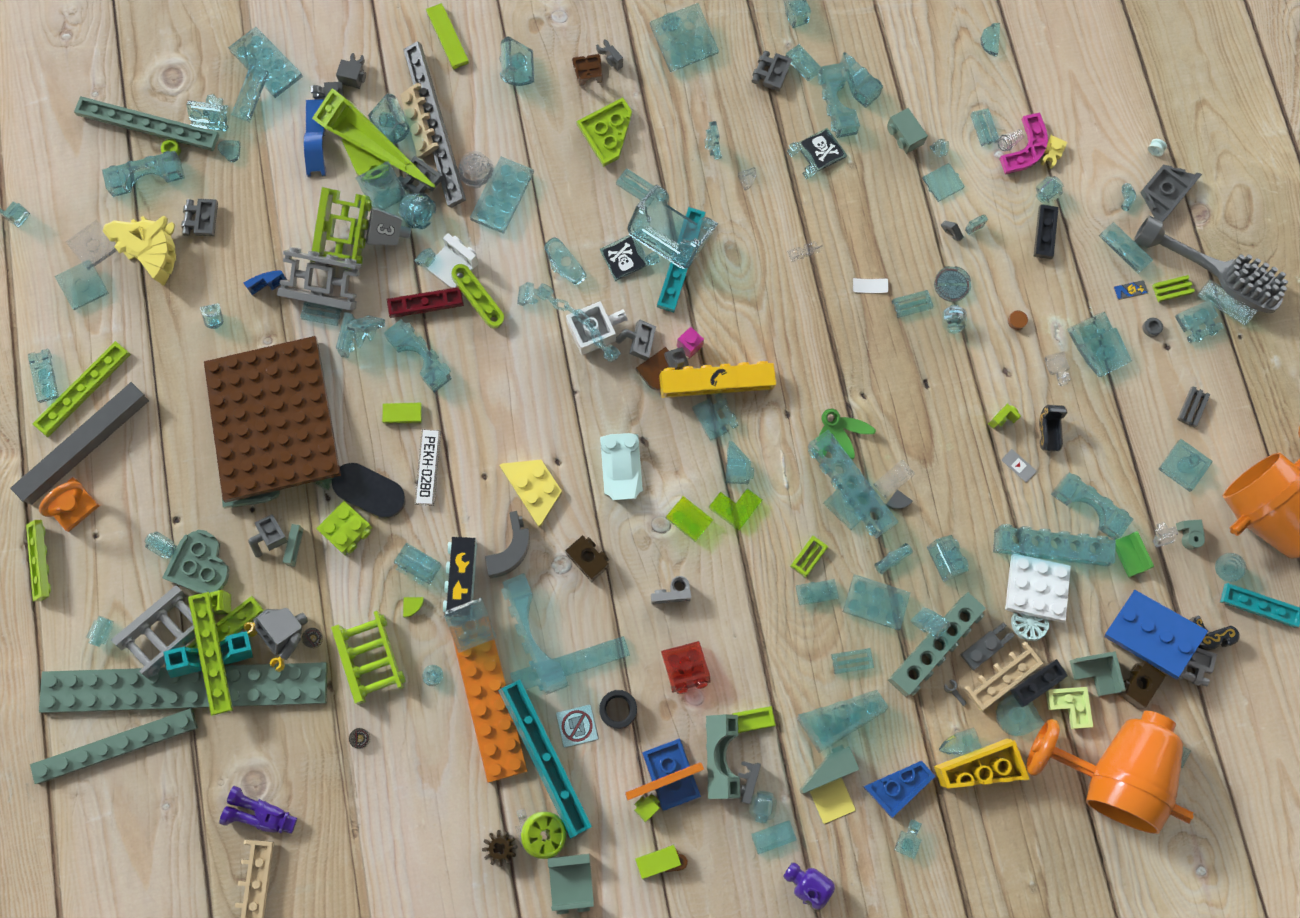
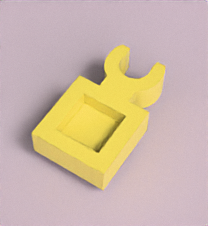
[1041,135,1067,169]

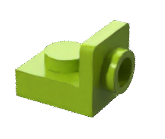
[988,403,1021,429]

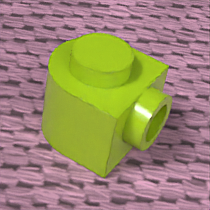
[634,793,660,823]

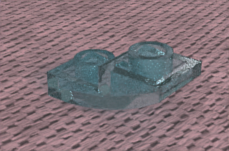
[795,579,839,605]
[910,607,951,639]

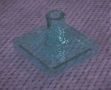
[1158,439,1213,492]

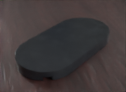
[332,463,405,518]

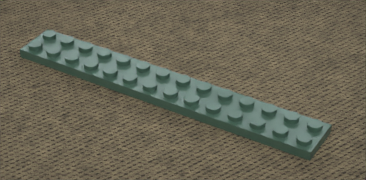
[39,662,328,713]

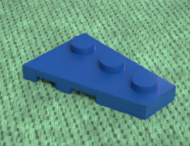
[863,761,936,818]

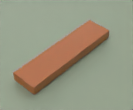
[625,762,704,801]

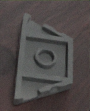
[1140,164,1202,222]

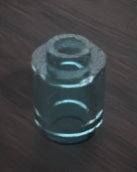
[145,531,177,558]
[86,616,114,647]

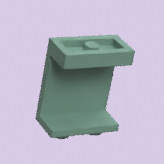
[548,854,594,914]

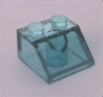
[927,535,969,582]

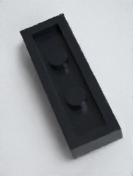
[1033,204,1059,259]
[1010,659,1068,707]

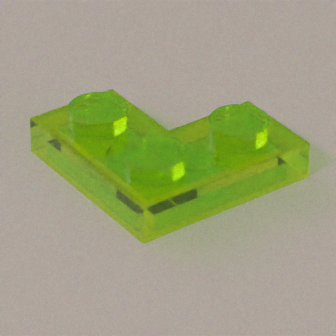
[709,488,763,531]

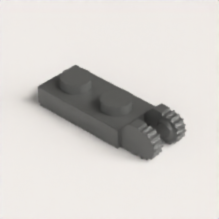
[960,622,1015,670]

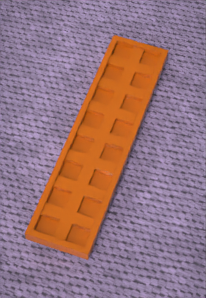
[450,615,528,783]

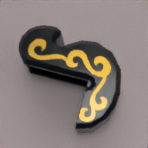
[1039,405,1068,452]
[1189,615,1240,651]

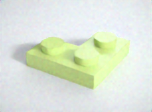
[1046,687,1093,729]

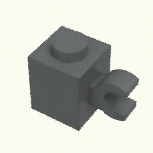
[336,53,366,89]

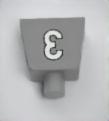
[366,207,411,245]

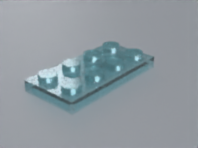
[228,27,303,98]
[470,156,534,234]

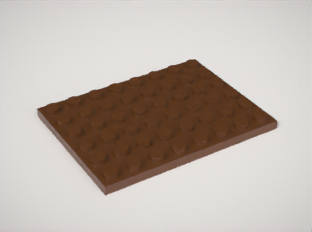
[204,336,341,503]

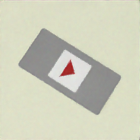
[1001,449,1036,482]

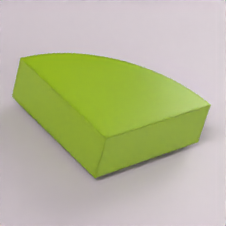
[403,597,424,618]

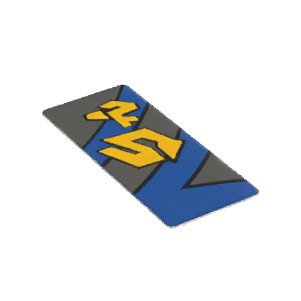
[1114,280,1148,299]

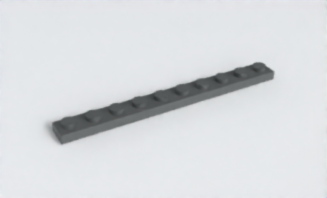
[403,41,466,208]

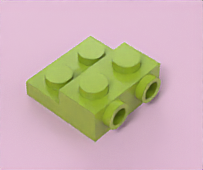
[316,501,373,555]

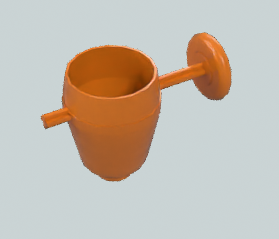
[1222,426,1300,559]
[1026,711,1194,834]

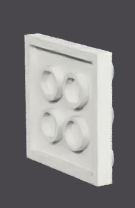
[1005,553,1071,623]

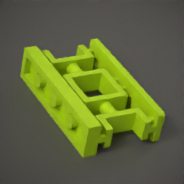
[310,187,372,269]

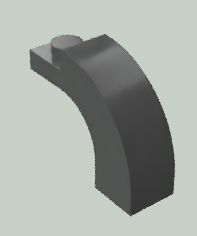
[485,511,530,579]

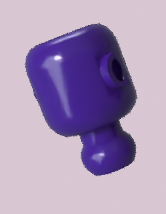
[783,862,835,910]

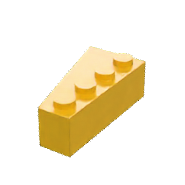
[933,739,1030,788]

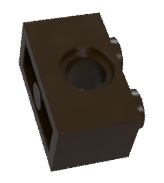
[565,535,609,583]
[1118,661,1167,709]

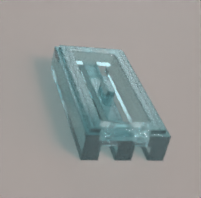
[970,108,1000,146]
[616,168,656,203]
[892,290,934,318]
[300,301,342,326]
[831,648,874,675]

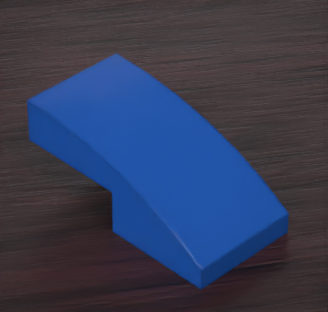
[244,270,287,295]

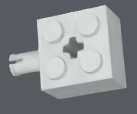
[566,301,628,355]

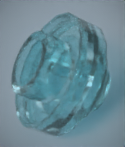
[1215,553,1247,582]

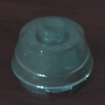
[399,193,436,229]

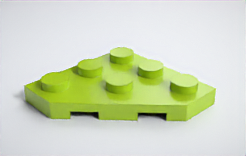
[576,97,632,167]

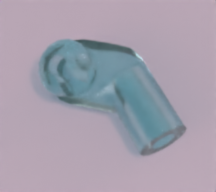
[1121,183,1136,211]

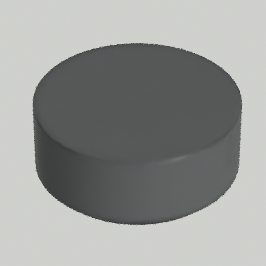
[1142,317,1163,337]

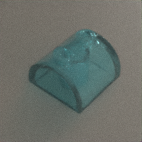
[499,36,534,86]
[368,93,410,144]

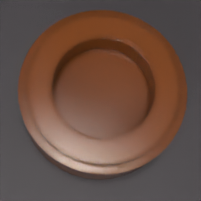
[1008,310,1028,330]

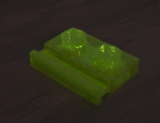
[665,496,713,542]

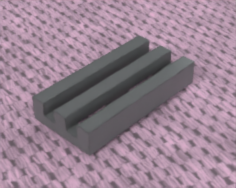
[1177,386,1210,428]

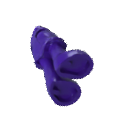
[219,786,297,834]

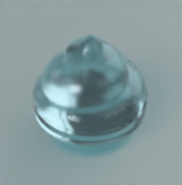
[930,139,949,157]

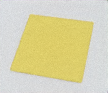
[810,777,856,824]

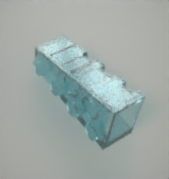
[797,690,888,753]

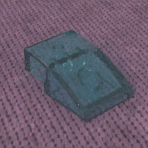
[1067,312,1132,377]

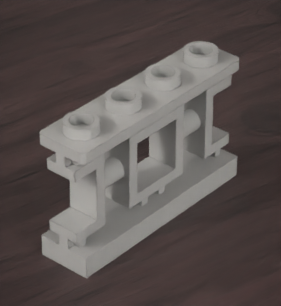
[277,247,362,310]

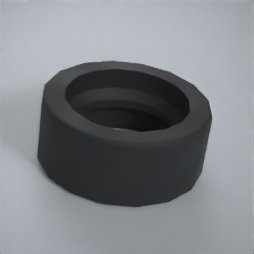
[599,690,637,729]

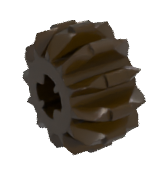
[482,830,518,867]

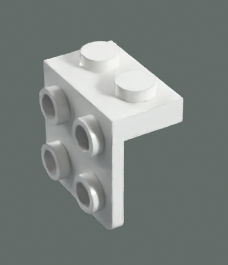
[427,233,478,288]

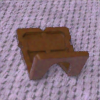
[572,54,603,86]

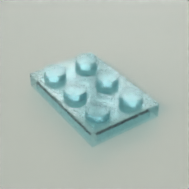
[842,574,911,631]

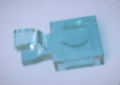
[894,819,922,859]

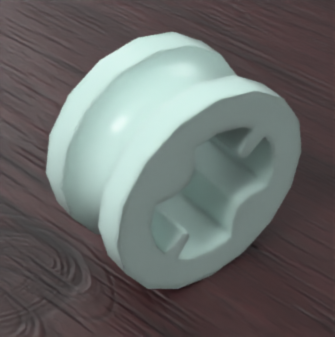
[1148,139,1167,156]

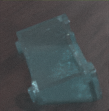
[627,184,718,269]

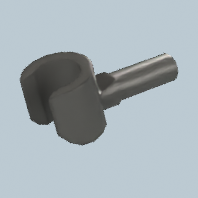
[944,679,966,706]

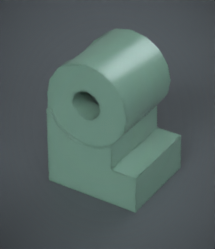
[1176,519,1205,550]

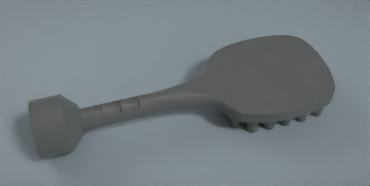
[1133,215,1288,313]

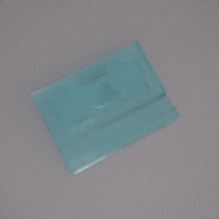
[186,100,229,132]
[336,313,359,358]

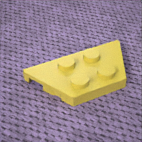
[499,460,562,527]

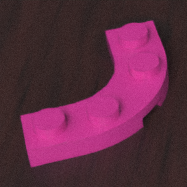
[999,112,1048,175]

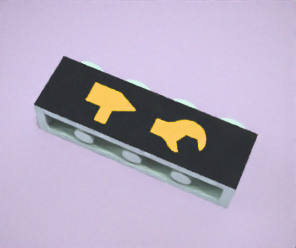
[443,537,477,619]

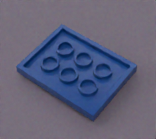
[1104,590,1208,680]

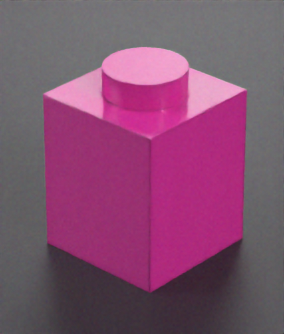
[677,327,704,359]

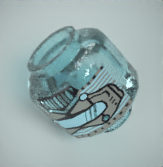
[942,305,967,334]

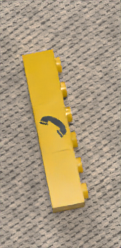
[659,361,776,398]

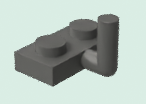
[616,320,656,361]
[248,514,288,557]

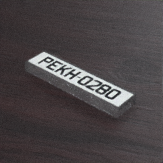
[414,429,441,506]

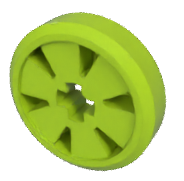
[521,812,566,859]

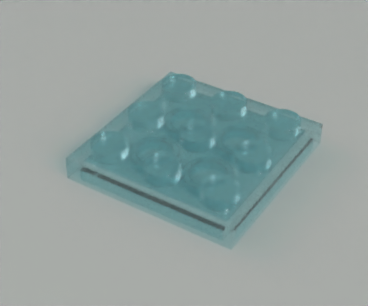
[649,3,719,73]

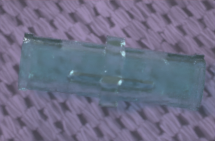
[874,543,913,574]

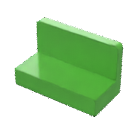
[1112,531,1154,577]

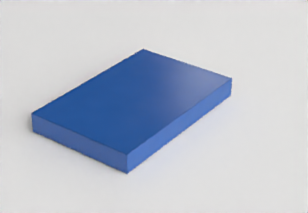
[642,738,701,811]

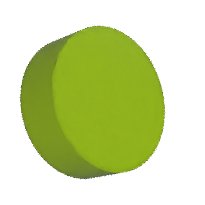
[161,139,181,159]

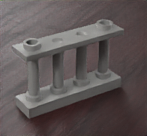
[111,585,196,679]

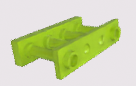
[331,611,406,705]

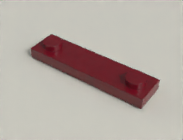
[387,287,464,318]

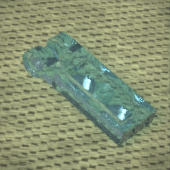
[28,348,59,403]

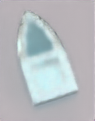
[939,727,982,755]

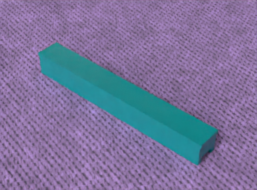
[498,680,592,839]

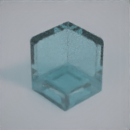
[0,201,30,228]

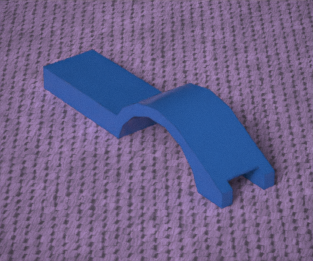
[304,99,326,177]

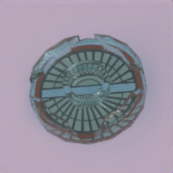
[934,266,971,302]

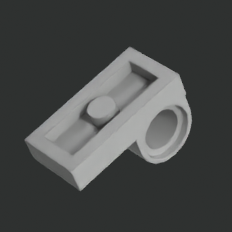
[651,576,691,604]

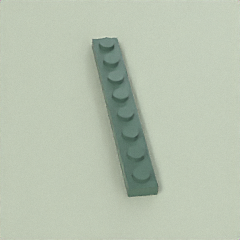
[74,96,220,151]
[30,709,198,784]

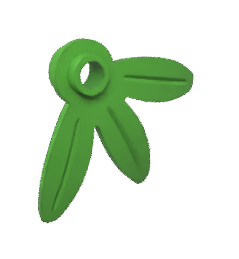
[815,409,876,462]

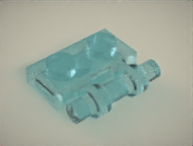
[1175,300,1223,343]
[692,393,739,441]

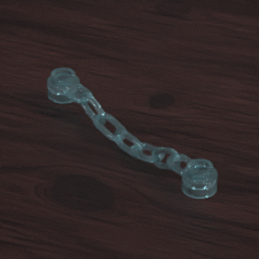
[537,283,621,362]

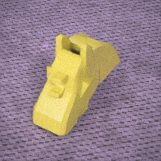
[103,216,176,286]

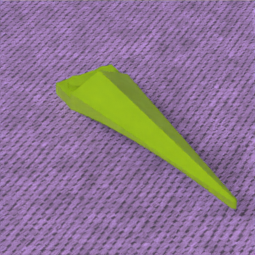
[312,88,436,188]

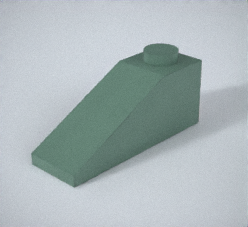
[800,745,859,794]

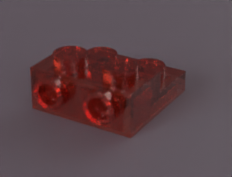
[661,641,711,694]

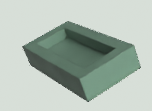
[283,524,304,567]

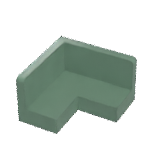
[1070,651,1126,696]

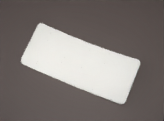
[853,278,888,293]

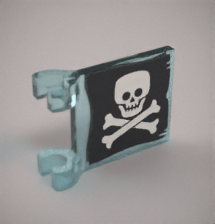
[787,128,847,179]
[600,226,660,281]

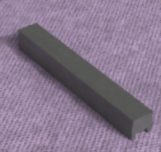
[10,382,149,505]

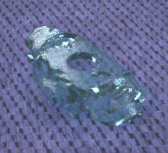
[545,237,587,285]

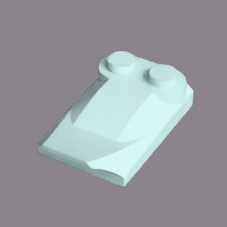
[600,433,643,500]

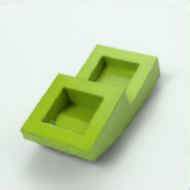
[635,845,681,879]

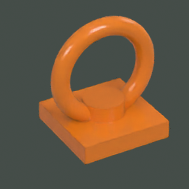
[39,477,100,532]

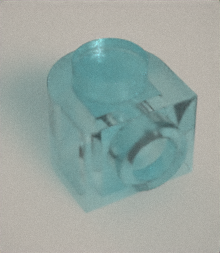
[200,303,224,329]

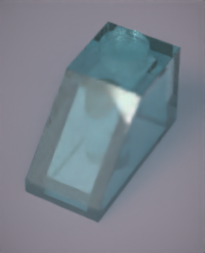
[725,441,754,484]

